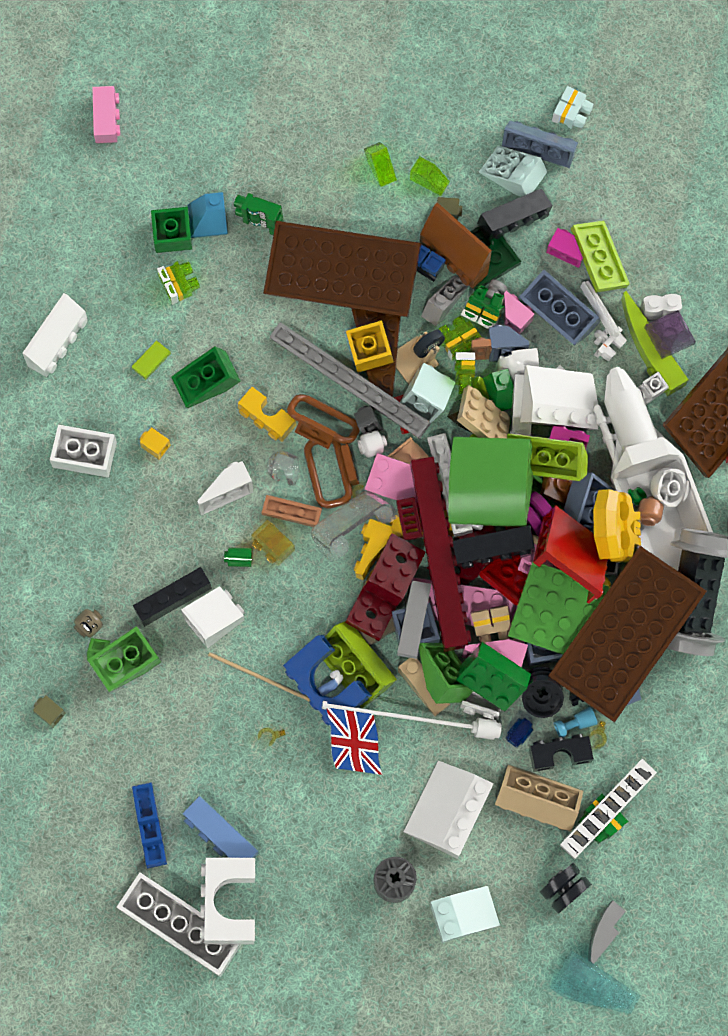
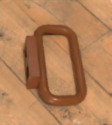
[287,394,360,449]
[304,440,359,509]

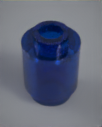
[505,718,534,748]

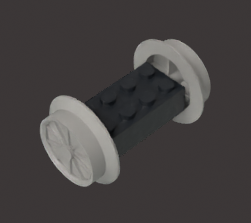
[667,528,728,656]

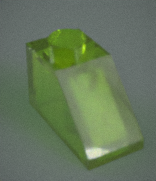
[364,142,397,187]
[410,156,450,196]

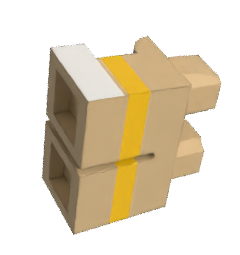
[471,605,511,643]

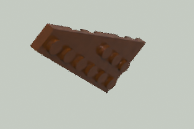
[352,309,401,397]

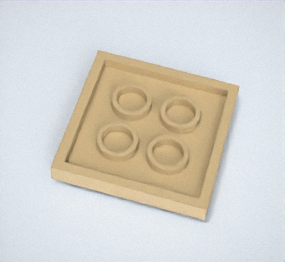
[457,385,511,438]

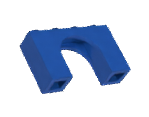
[283,635,372,726]

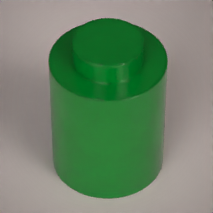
[224,547,252,567]

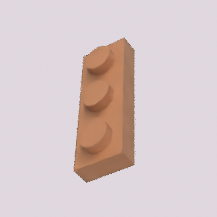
[261,495,322,528]

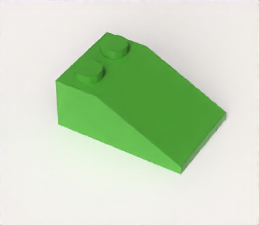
[88,626,161,692]
[419,643,473,704]

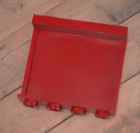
[533,506,608,604]

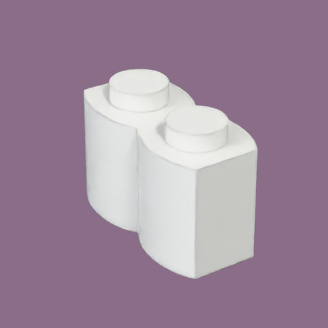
[641,294,682,320]

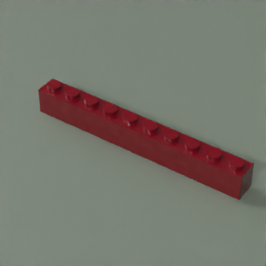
[410,456,471,652]

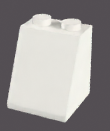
[181,586,245,649]

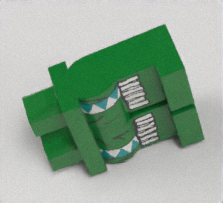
[233,193,284,235]

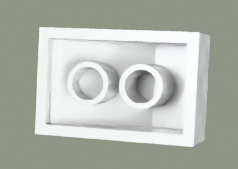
[197,461,253,515]

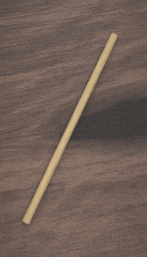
[208,652,310,701]

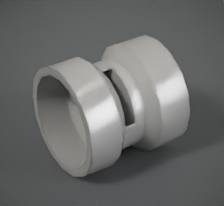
[486,279,507,299]

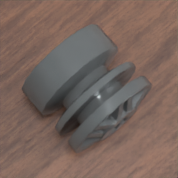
[373,856,417,903]

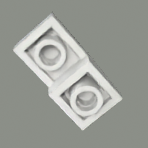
[637,372,669,405]

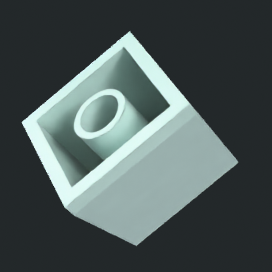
[400,363,455,423]

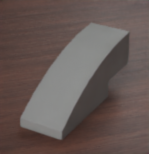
[587,901,626,966]

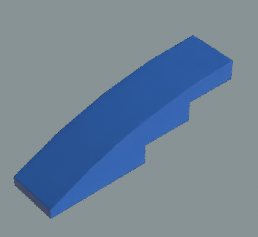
[132,782,167,869]

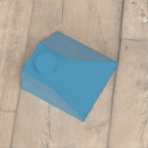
[188,192,228,238]

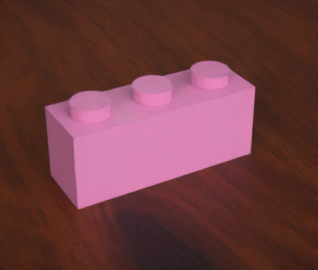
[92,86,121,143]

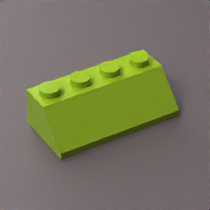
[507,434,588,481]
[324,621,397,709]

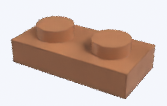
[470,337,491,361]

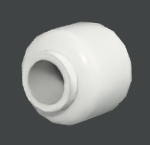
[358,431,387,458]

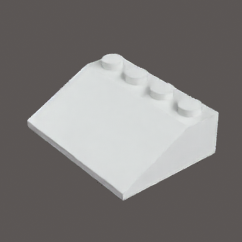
[521,365,598,430]
[404,761,493,859]

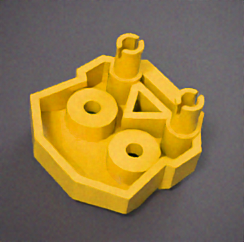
[593,489,641,563]

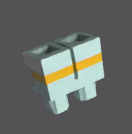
[552,86,594,129]

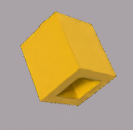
[140,427,171,460]

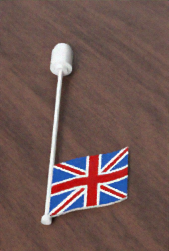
[322,701,501,775]

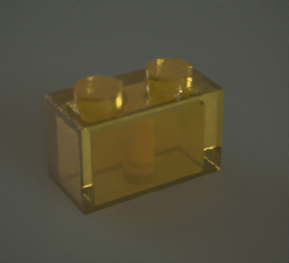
[251,519,295,566]

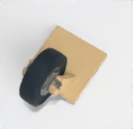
[396,329,445,385]

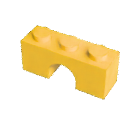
[238,387,296,442]

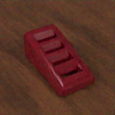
[396,497,423,541]

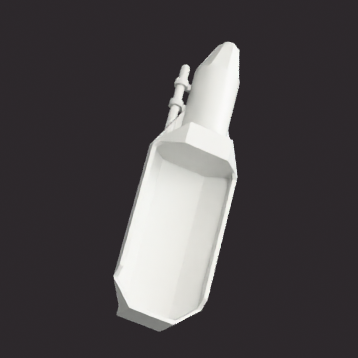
[593,367,713,571]

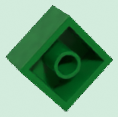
[151,207,193,253]

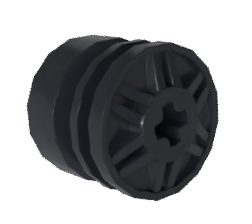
[522,667,564,718]

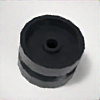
[540,863,592,914]

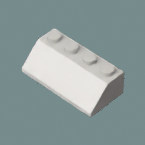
[22,293,87,377]

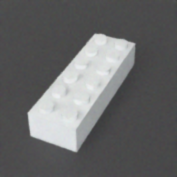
[117,873,242,977]

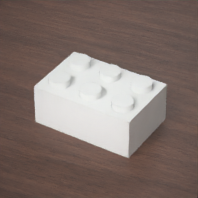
[50,425,117,478]

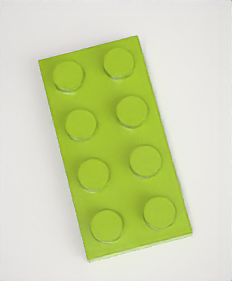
[570,221,630,293]

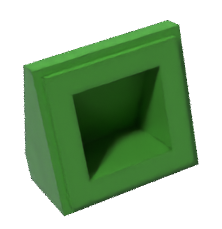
[87,638,110,661]

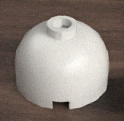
[650,468,689,507]

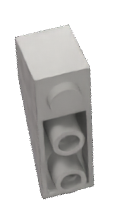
[421,275,469,326]

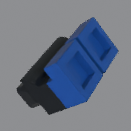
[416,241,446,282]

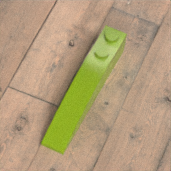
[621,291,689,397]

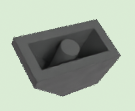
[354,405,383,434]

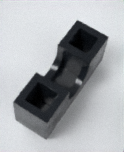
[529,734,594,772]

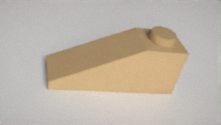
[398,658,450,716]

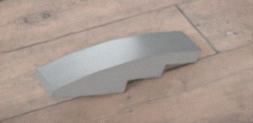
[397,580,431,659]

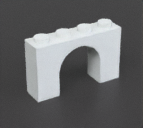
[200,858,255,944]

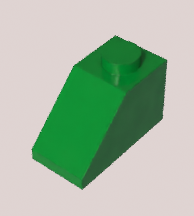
[483,369,514,411]

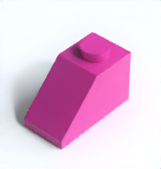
[546,228,583,268]

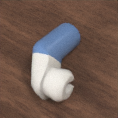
[318,670,343,696]

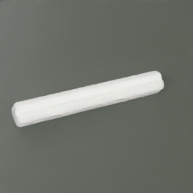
[580,281,620,338]

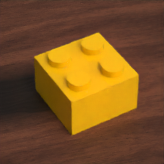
[346,321,394,373]

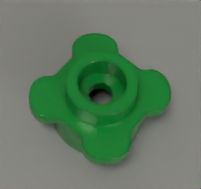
[628,487,647,506]

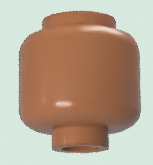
[638,496,664,526]

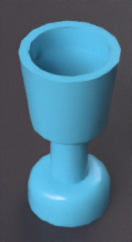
[554,706,597,737]

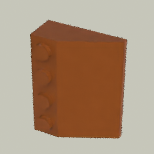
[420,203,492,289]

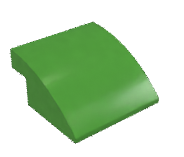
[448,437,533,527]

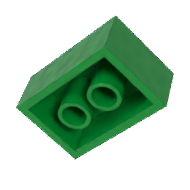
[456,642,531,712]

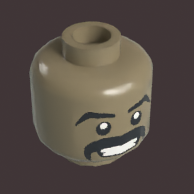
[74,609,103,638]

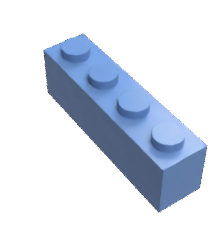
[183,796,259,858]

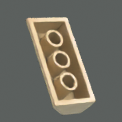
[495,765,583,832]

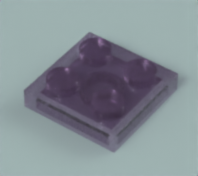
[644,310,696,359]

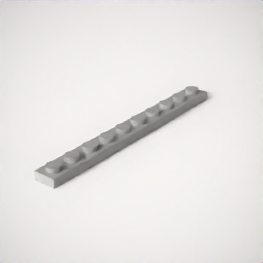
[270,322,431,439]

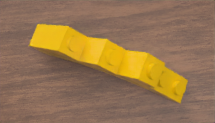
[354,510,460,581]

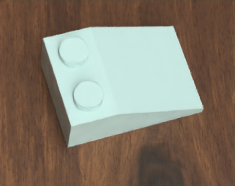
[430,886,500,943]

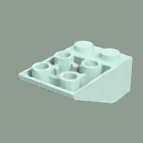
[479,145,547,197]

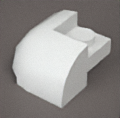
[497,348,539,383]

